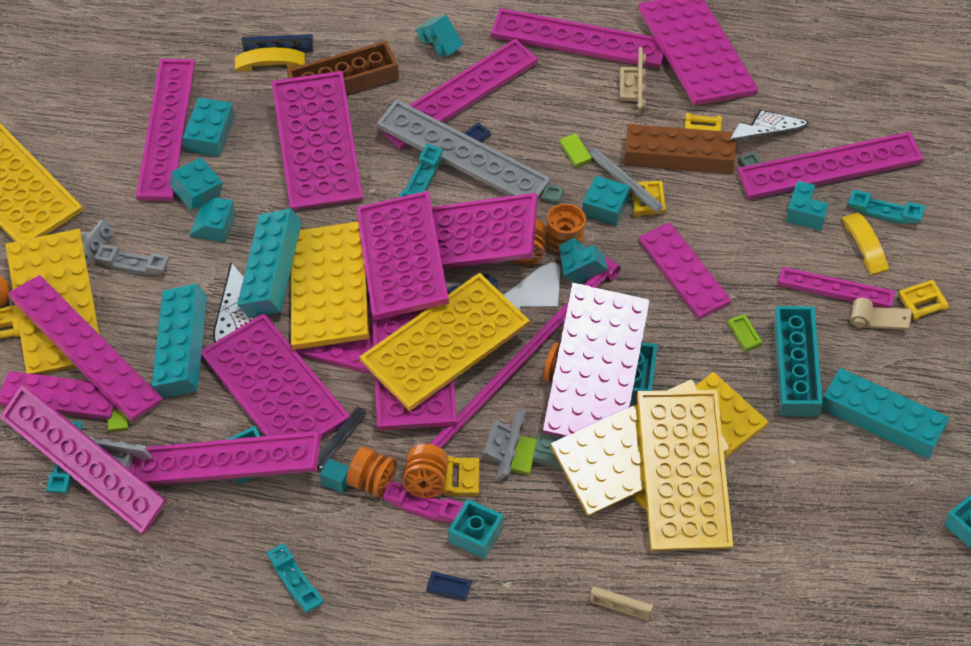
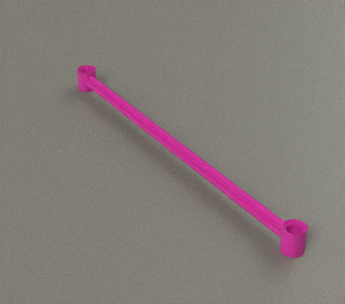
[430,256,621,448]

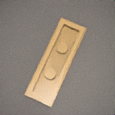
[590,586,653,621]

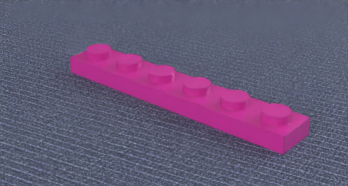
[778,267,895,308]

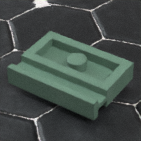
[532,433,562,469]

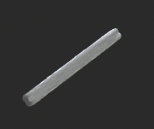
[589,148,663,213]

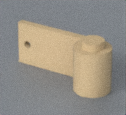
[850,298,912,330]

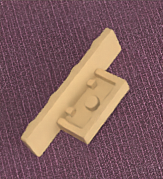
[620,47,646,116]

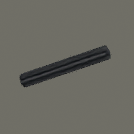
[317,407,366,469]

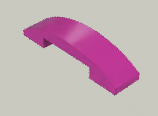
[382,481,464,523]

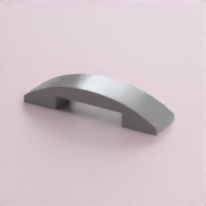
[94,244,170,275]

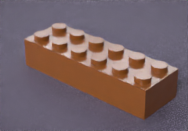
[286,41,399,95]
[624,124,736,174]

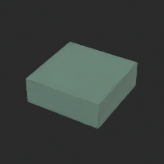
[738,152,762,167]
[541,184,564,205]

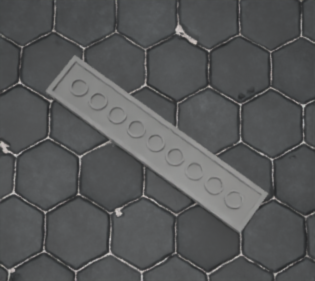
[377,99,551,199]

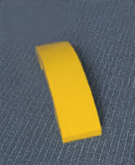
[235,47,305,72]
[841,213,889,276]

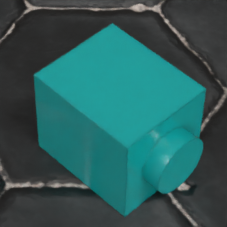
[320,459,350,493]

